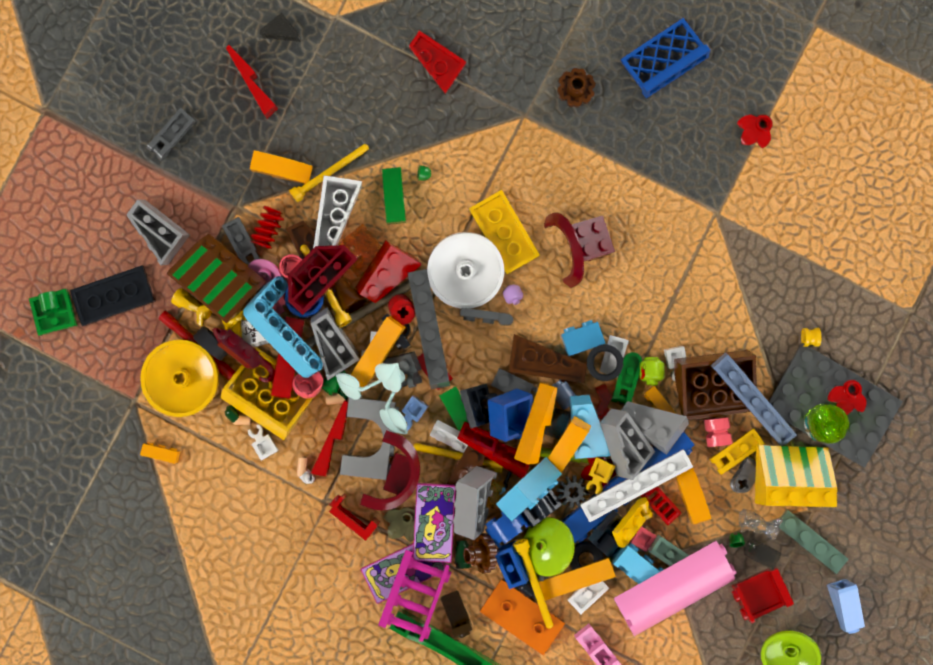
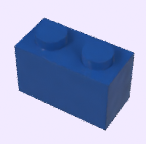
[495,540,529,589]

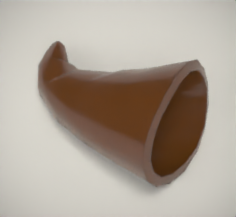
[332,277,368,314]

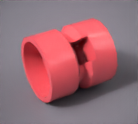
[279,254,302,282]
[704,417,732,447]

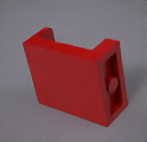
[329,493,381,541]
[731,566,794,624]

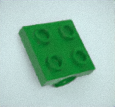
[29,289,77,336]

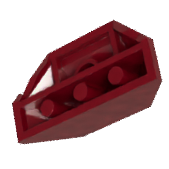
[288,245,358,315]

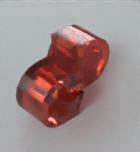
[594,383,612,421]

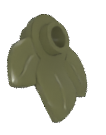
[384,507,415,542]

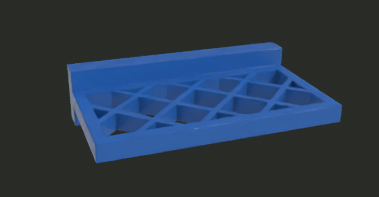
[621,18,710,99]

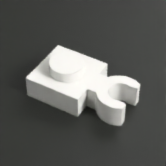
[664,346,686,381]
[248,424,279,460]

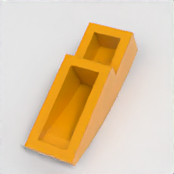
[250,150,313,184]
[675,463,712,525]

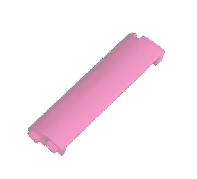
[614,541,737,636]

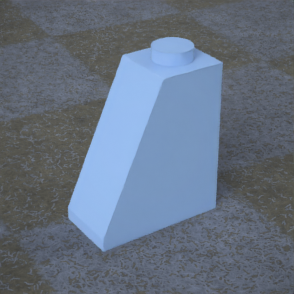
[827,579,865,634]

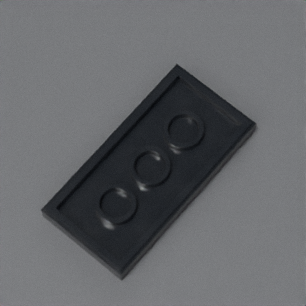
[70,265,156,327]

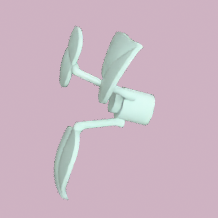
[336,363,408,434]

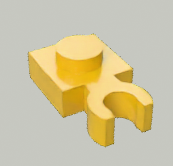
[586,457,615,494]

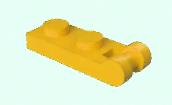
[709,428,765,475]
[612,497,653,548]

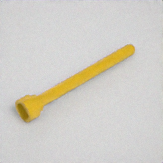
[289,144,369,203]
[300,244,352,328]
[413,443,503,473]
[513,539,553,629]

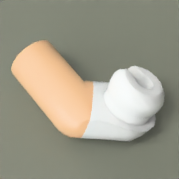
[297,457,315,484]

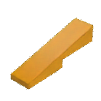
[351,316,406,387]
[514,383,557,464]
[547,416,591,480]
[539,557,616,601]

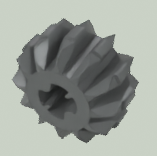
[556,475,590,508]

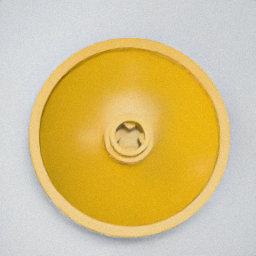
[140,340,219,417]

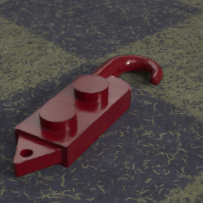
[212,328,274,383]

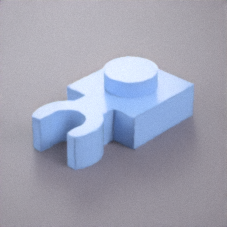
[402,395,429,431]

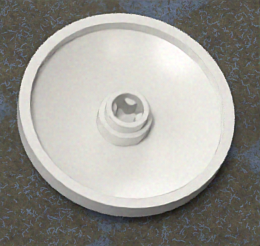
[427,232,504,309]

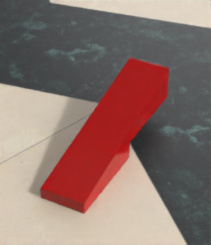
[226,45,278,119]
[270,317,305,399]
[311,401,349,477]
[457,421,530,479]

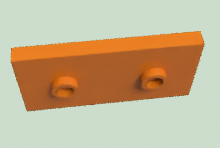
[480,579,565,656]

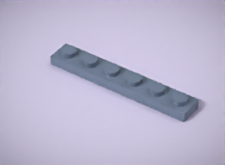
[711,353,797,446]

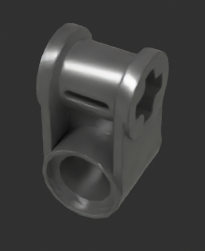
[730,456,756,493]

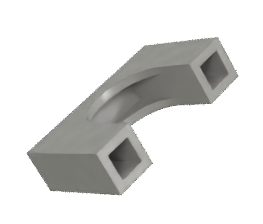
[340,397,399,480]

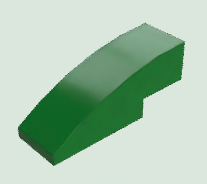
[382,167,406,225]
[439,386,479,431]

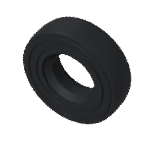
[570,542,604,570]

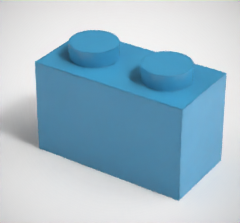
[560,320,606,356]

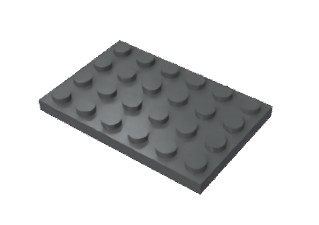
[768,343,903,468]

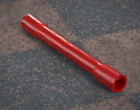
[158,310,236,381]

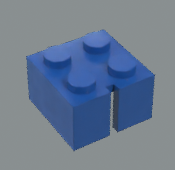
[488,389,533,442]

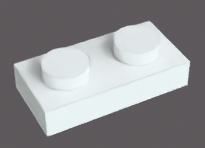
[599,335,629,376]
[430,420,468,453]
[567,581,609,614]

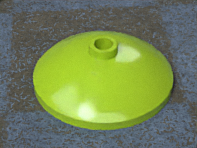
[524,517,575,577]
[761,631,821,665]

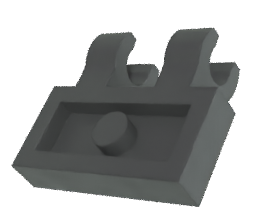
[383,351,422,390]

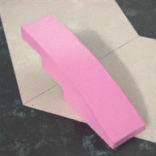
[574,623,622,665]

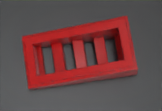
[640,486,682,525]

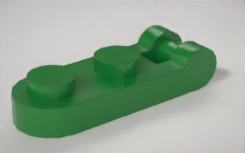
[611,352,643,405]

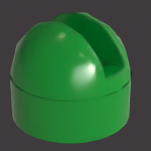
[417,165,432,181]
[729,532,745,548]

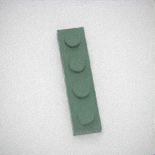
[775,509,848,574]

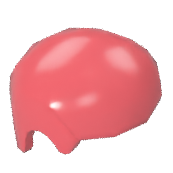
[292,372,323,398]

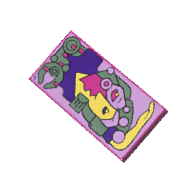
[413,483,456,563]
[361,543,445,604]

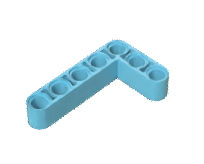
[243,276,323,378]

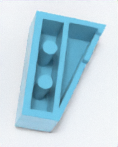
[570,395,610,459]
[496,457,562,521]
[610,542,664,584]

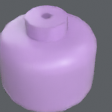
[503,284,523,305]

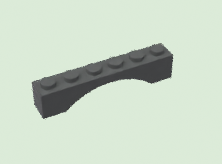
[408,269,450,390]

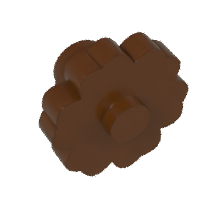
[557,68,596,108]
[463,533,497,574]

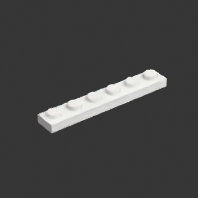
[580,449,693,522]

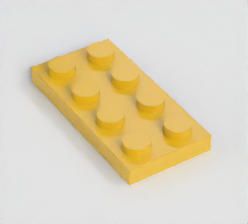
[469,190,540,275]

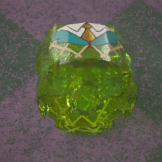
[804,404,849,444]

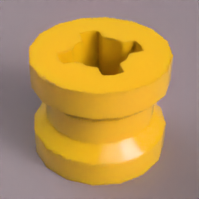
[801,328,821,347]

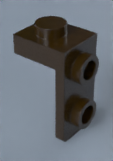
[441,590,473,638]

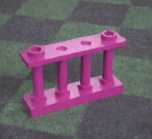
[378,550,451,642]

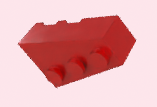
[355,240,422,303]

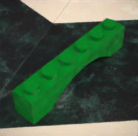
[389,608,501,665]

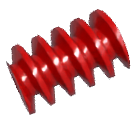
[250,206,285,249]
[388,294,415,325]

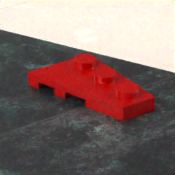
[409,30,467,95]

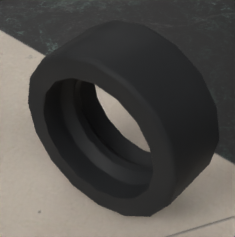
[193,326,228,361]
[587,344,623,381]

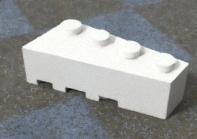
[313,176,362,248]

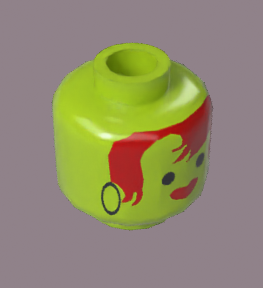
[639,357,665,386]

